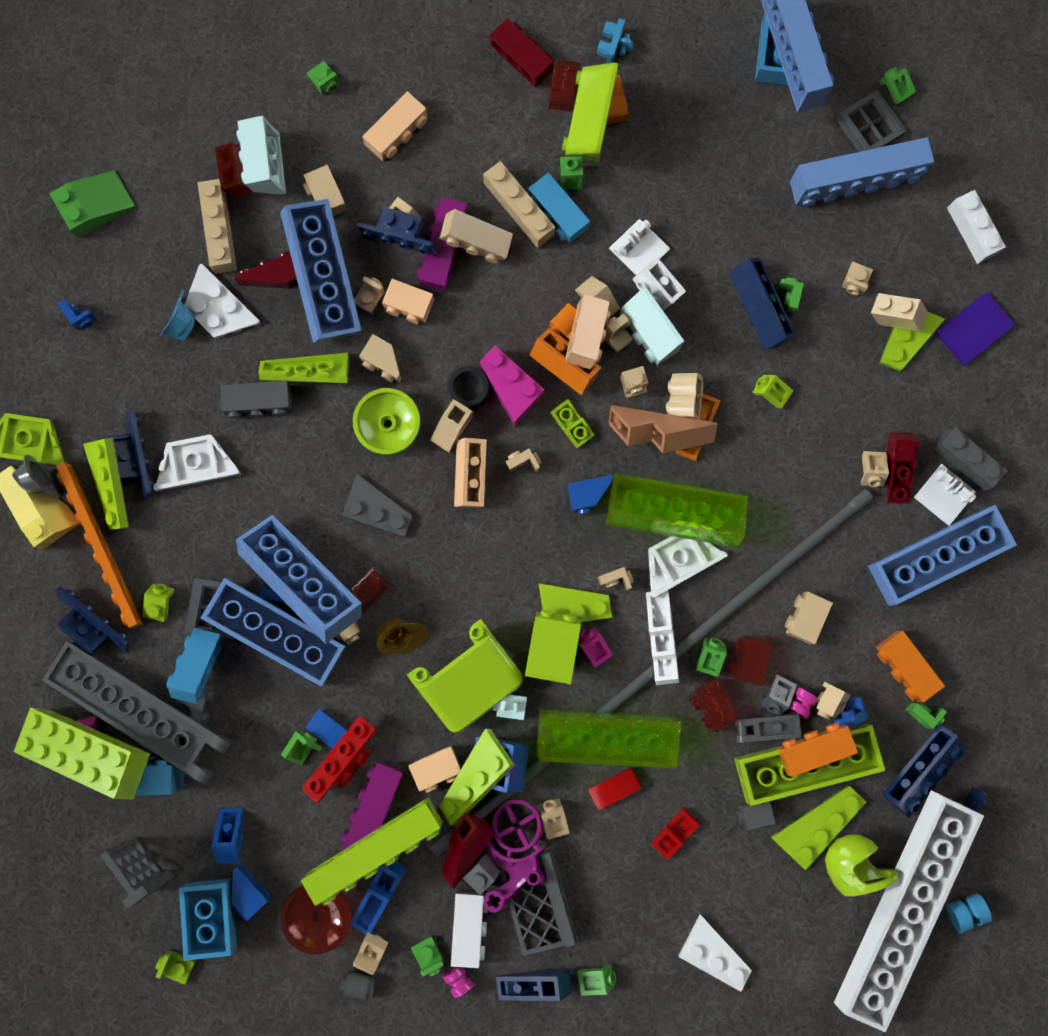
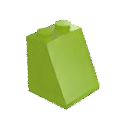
[525,610,581,684]

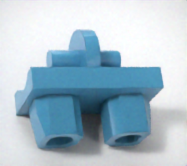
[597,18,634,63]

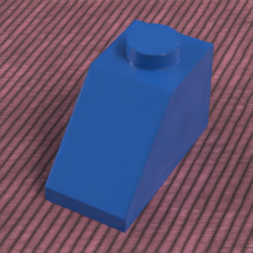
[567,475,613,515]
[212,808,243,864]
[231,863,272,921]

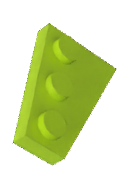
[880,312,945,371]
[539,584,612,622]

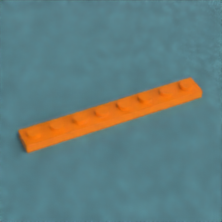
[56,462,144,629]

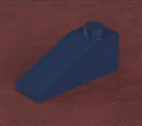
[496,969,573,1001]

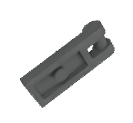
[735,714,802,743]

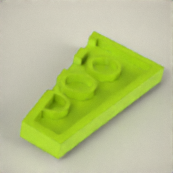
[771,785,866,870]

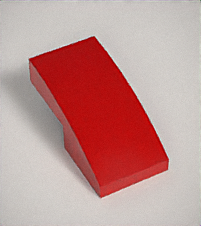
[588,767,642,810]
[651,807,700,860]

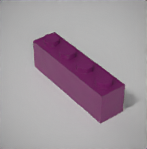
[417,197,468,292]
[340,761,404,851]

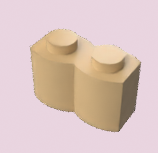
[666,373,703,420]

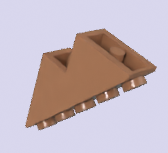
[609,405,718,453]

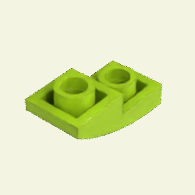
[549,399,595,448]

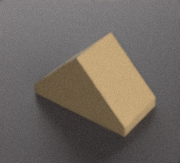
[575,276,620,318]

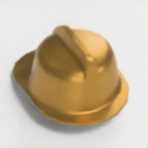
[376,618,428,654]

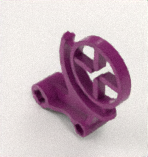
[484,800,546,912]

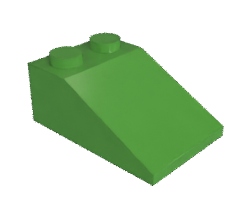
[49,170,136,238]

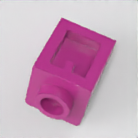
[578,627,613,667]

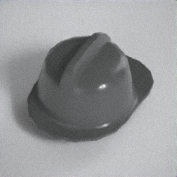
[12,455,63,499]

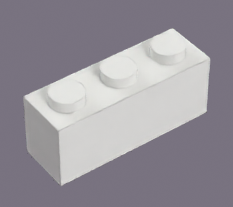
[947,190,1006,264]
[451,890,488,968]

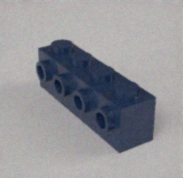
[729,258,797,350]
[882,725,966,818]

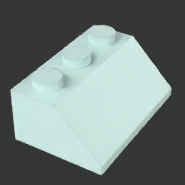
[237,116,286,195]
[620,287,684,366]

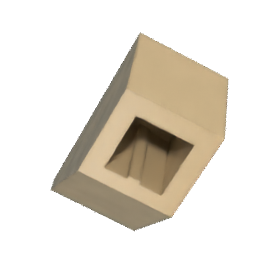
[359,334,401,383]
[430,399,473,452]

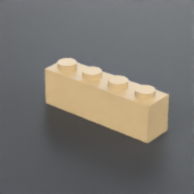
[483,161,555,248]
[197,179,237,274]

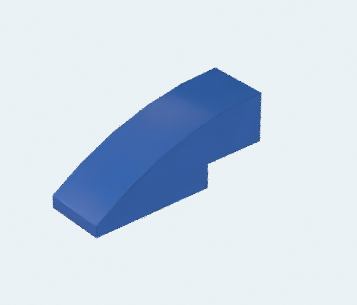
[349,862,407,934]

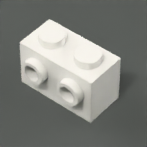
[632,257,686,310]

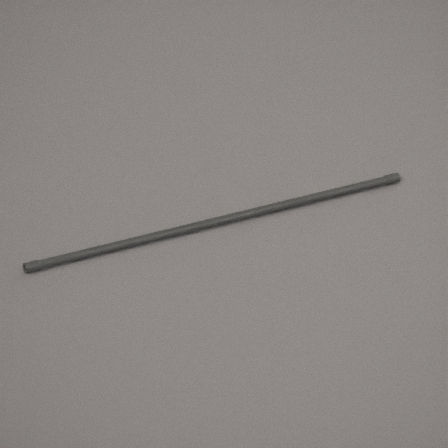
[430,489,873,857]

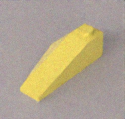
[0,465,79,550]

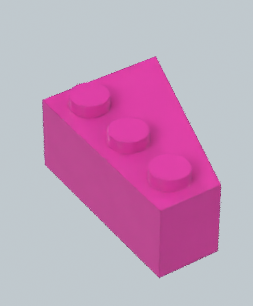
[480,346,544,427]

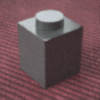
[737,801,775,830]
[463,853,502,895]

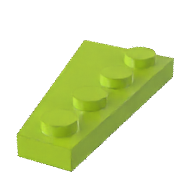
[258,352,349,383]
[83,438,129,530]
[439,729,515,825]

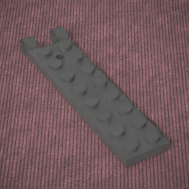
[42,641,232,784]

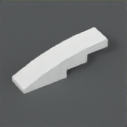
[646,590,679,685]

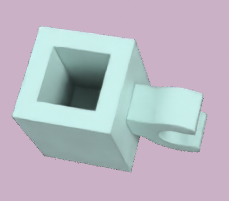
[493,694,527,720]

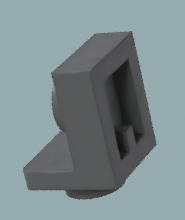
[761,675,797,715]

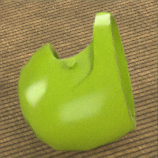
[825,834,898,896]

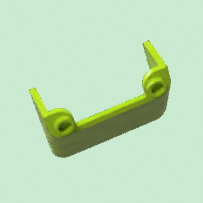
[562,62,619,163]
[407,619,523,733]

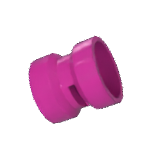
[789,687,818,719]
[442,967,474,998]

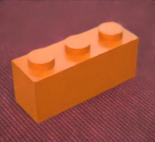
[530,328,602,395]
[876,631,945,703]
[777,722,858,777]

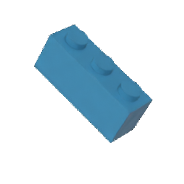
[528,172,590,244]
[167,628,222,704]

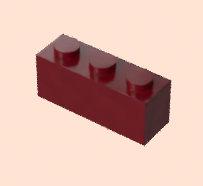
[489,18,553,87]

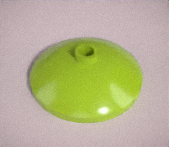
[353,388,420,455]

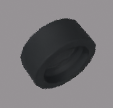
[447,366,490,410]

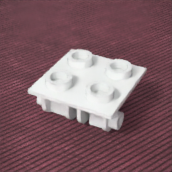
[609,219,670,275]
[914,464,976,526]

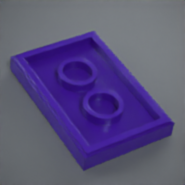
[935,292,1015,366]

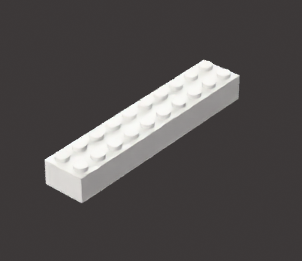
[834,790,984,1032]

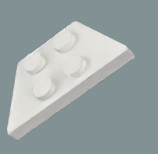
[185,263,261,339]
[153,434,241,492]
[648,527,728,598]

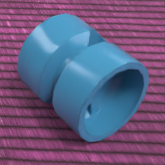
[946,893,992,934]

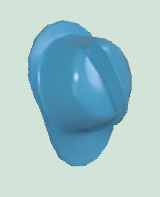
[159,290,194,341]

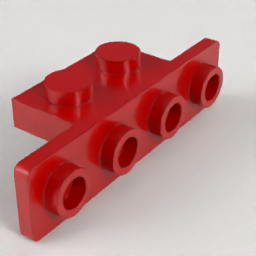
[302,716,376,803]

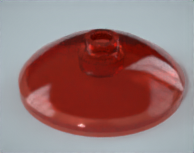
[281,884,352,954]

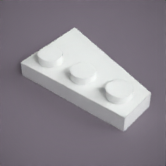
[678,914,752,992]

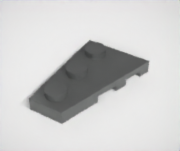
[342,474,413,537]

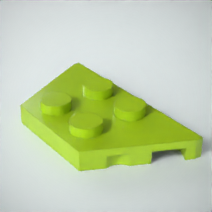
[0,413,64,466]

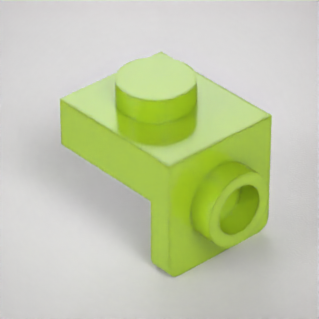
[142,584,174,622]

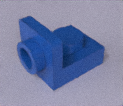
[58,299,97,331]
[834,697,869,727]

